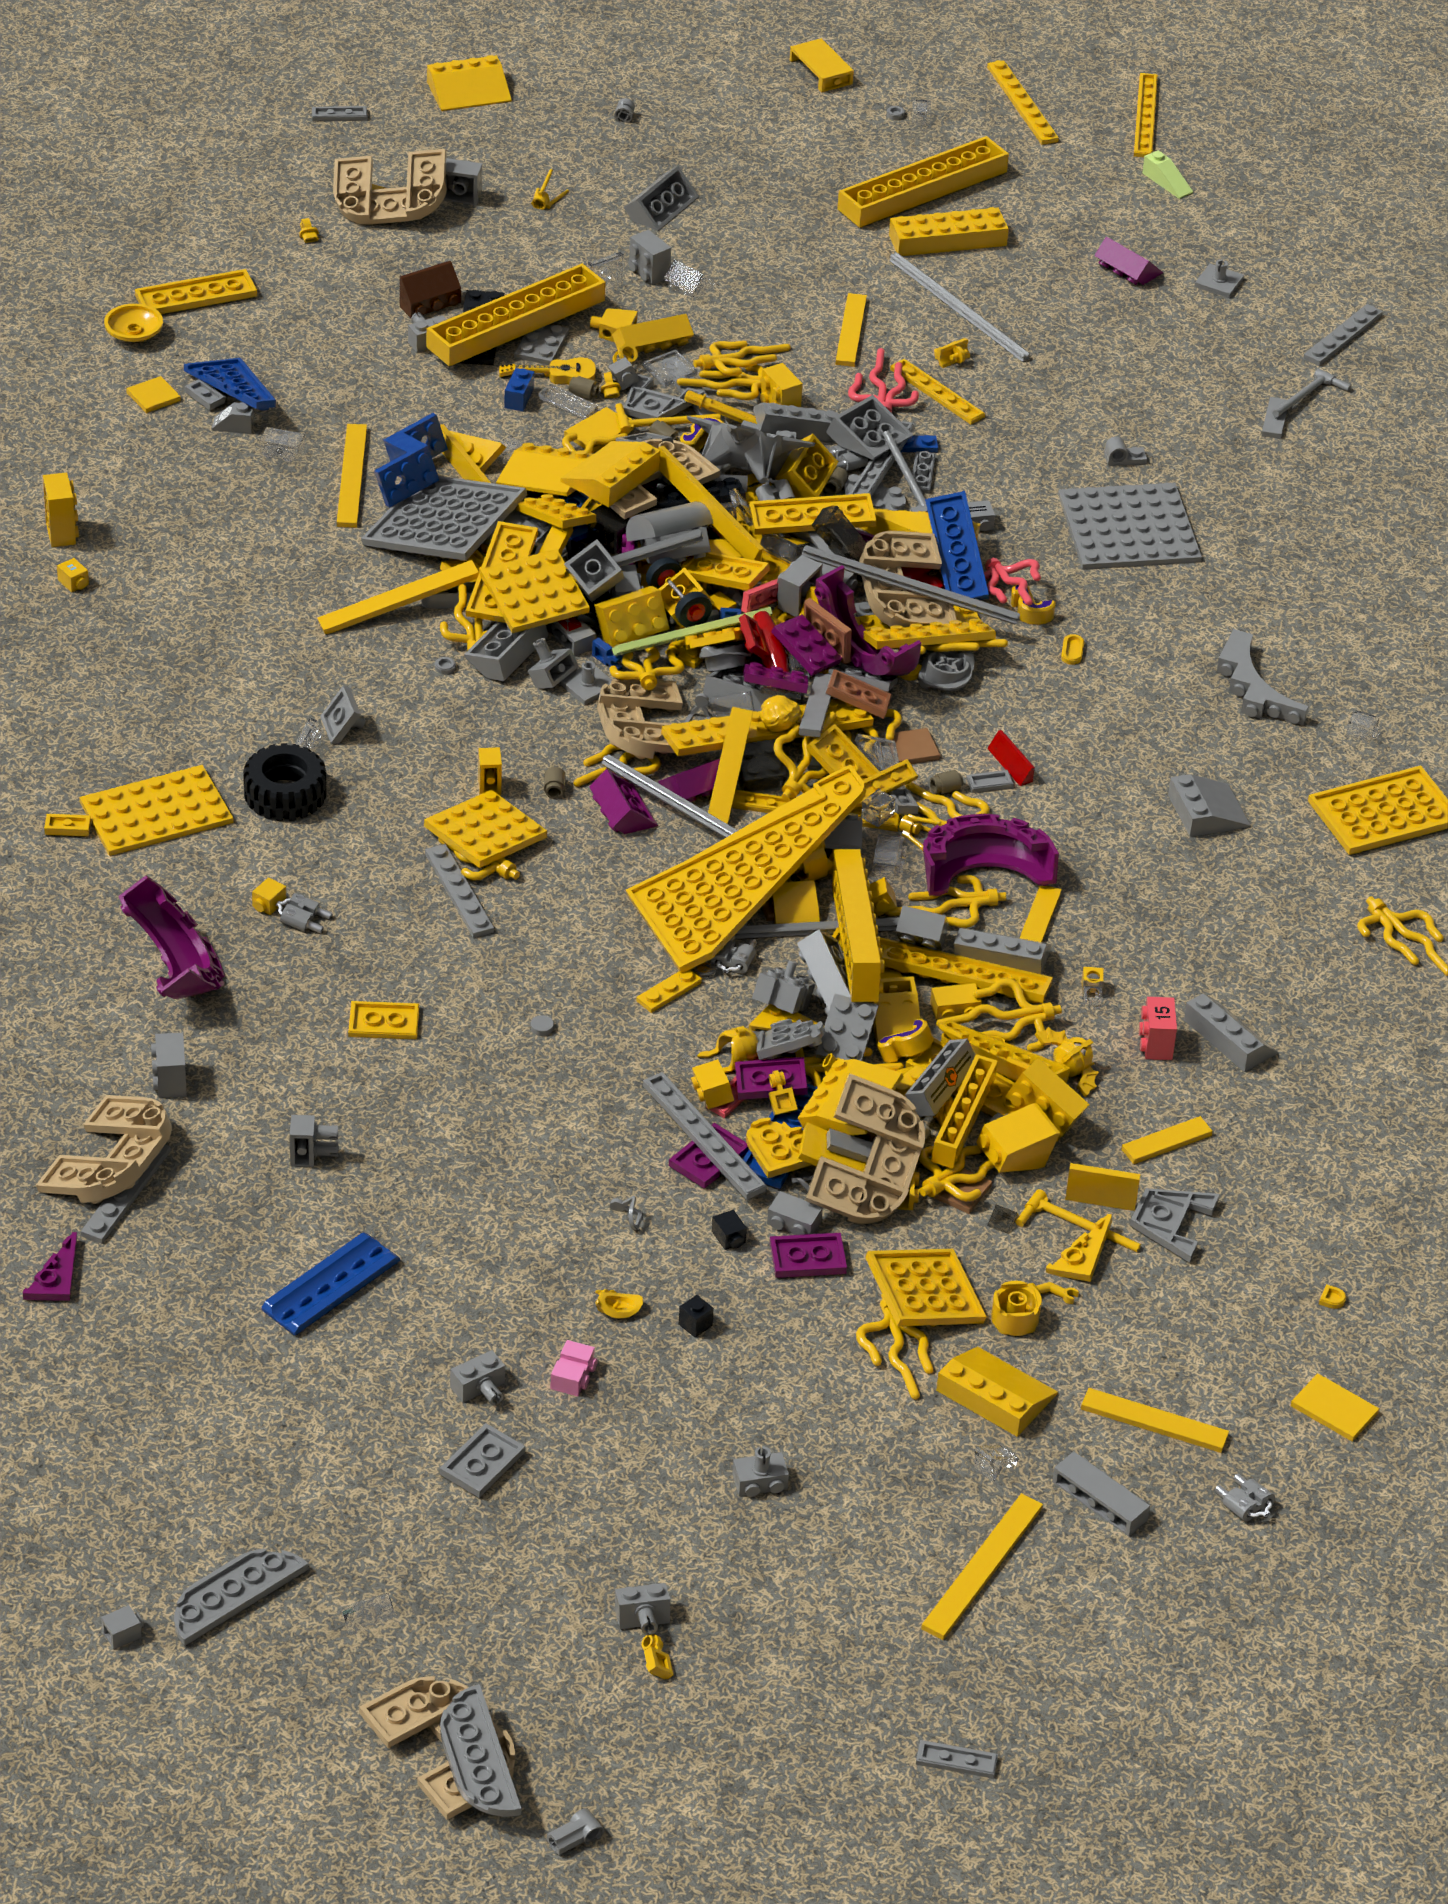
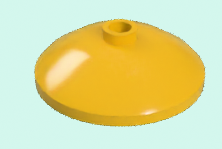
[104,304,163,342]

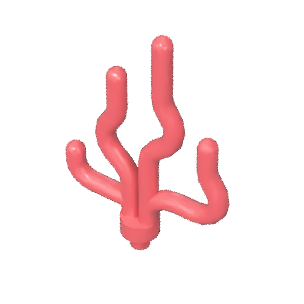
[848,348,919,413]
[984,558,1041,606]

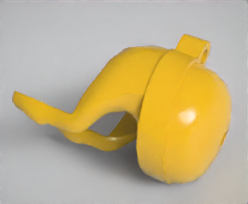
[697,1026,758,1073]

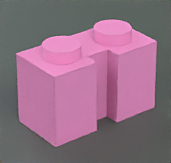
[550,1340,597,1396]

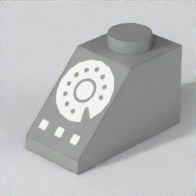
[212,402,254,434]

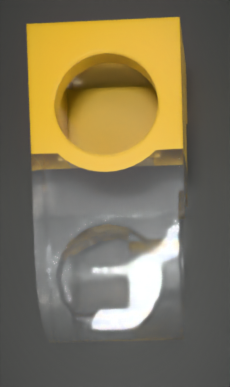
[1081,967,1104,1008]

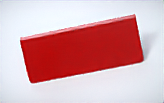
[987,730,1035,786]

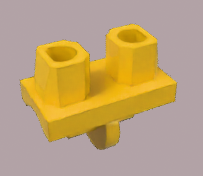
[934,338,970,368]

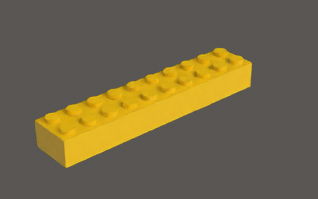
[837,136,1009,228]
[426,263,606,366]
[832,849,884,1002]

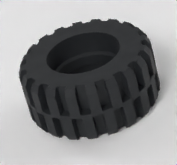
[243,743,327,821]

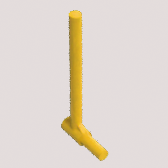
[615,403,721,434]
[1015,1189,1141,1252]

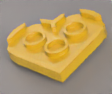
[685,627,745,650]
[746,1118,812,1178]

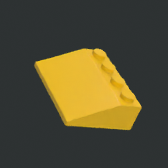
[427,55,512,111]
[561,441,661,507]
[496,443,593,496]
[798,1059,904,1135]
[936,1346,1058,1437]

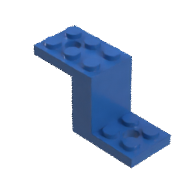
[374,413,448,508]

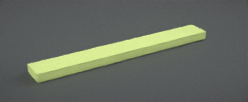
[612,607,773,656]

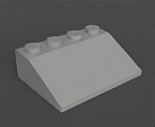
[703,668,800,711]

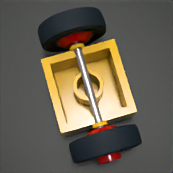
[646,557,715,629]

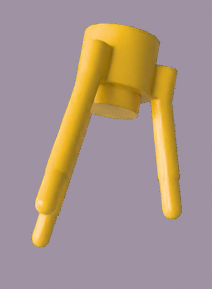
[531,169,569,210]
[899,814,941,851]

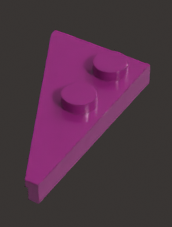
[23,1232,77,1301]

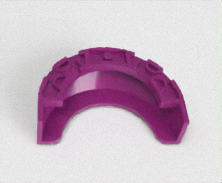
[814,565,921,676]
[923,814,1059,896]
[118,875,225,1000]

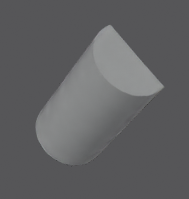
[626,502,713,542]

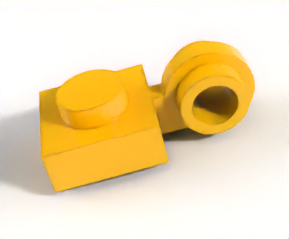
[769,1070,798,1116]
[641,1634,674,1680]

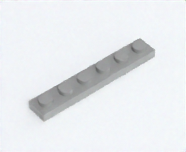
[1303,304,1383,366]
[425,844,494,938]
[81,1145,171,1244]

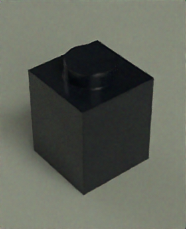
[712,1209,747,1250]
[678,1295,714,1338]

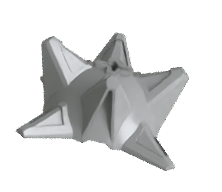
[687,415,815,484]

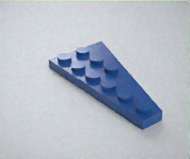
[184,358,276,411]

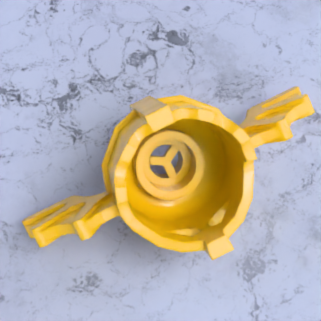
[1035,1027,1099,1097]

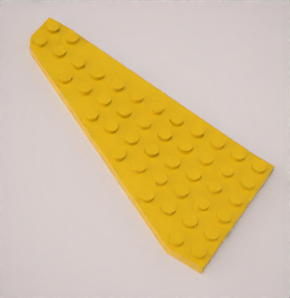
[626,764,866,973]

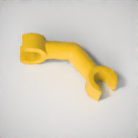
[1028,1282,1079,1304]

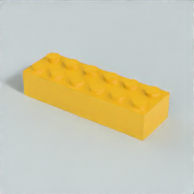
[889,207,1009,256]

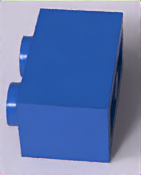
[504,368,534,411]

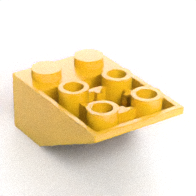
[869,976,920,1050]

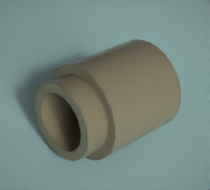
[569,376,599,400]
[649,420,679,443]
[824,466,848,495]
[544,767,566,799]
[930,770,963,795]

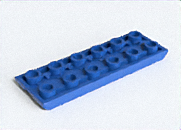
[261,1232,400,1336]

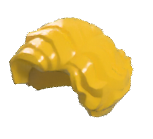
[759,695,801,732]

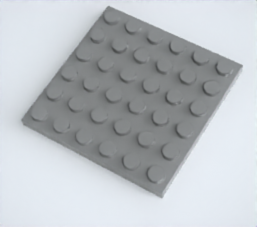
[361,476,527,561]
[1058,482,1202,569]

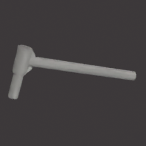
[1272,368,1352,417]
[882,430,926,507]

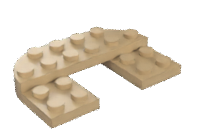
[333,149,447,225]
[595,439,720,519]
[859,531,957,628]
[597,679,697,759]
[805,1073,925,1224]
[36,1095,172,1204]
[359,1676,515,1820]

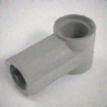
[547,1808,604,1855]

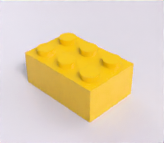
[775,434,839,498]
[43,472,79,547]
[594,586,669,648]
[1005,1058,1090,1142]

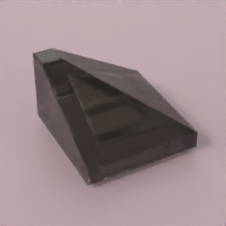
[987,1204,1019,1234]

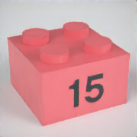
[1139,997,1177,1060]

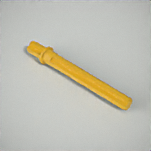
[684,390,757,424]

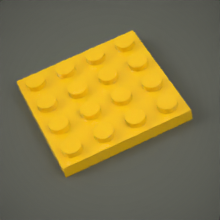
[480,549,590,634]
[424,789,547,868]
[865,1249,986,1326]

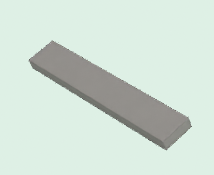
[799,673,832,737]

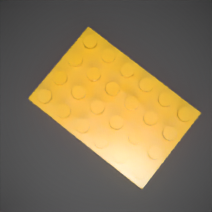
[79,765,234,856]
[1308,765,1448,855]

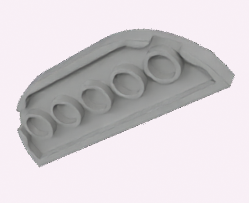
[174,1549,309,1646]
[440,1684,521,1817]

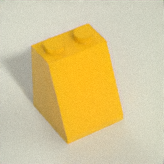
[976,1103,1060,1173]

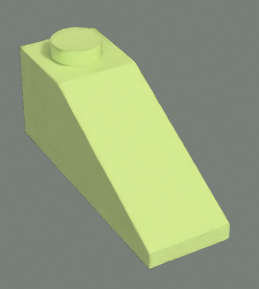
[1142,150,1193,199]

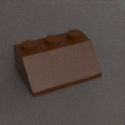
[400,261,461,318]

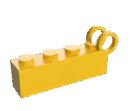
[612,314,694,363]

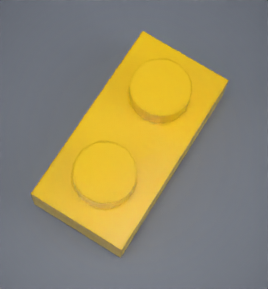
[44,814,91,836]

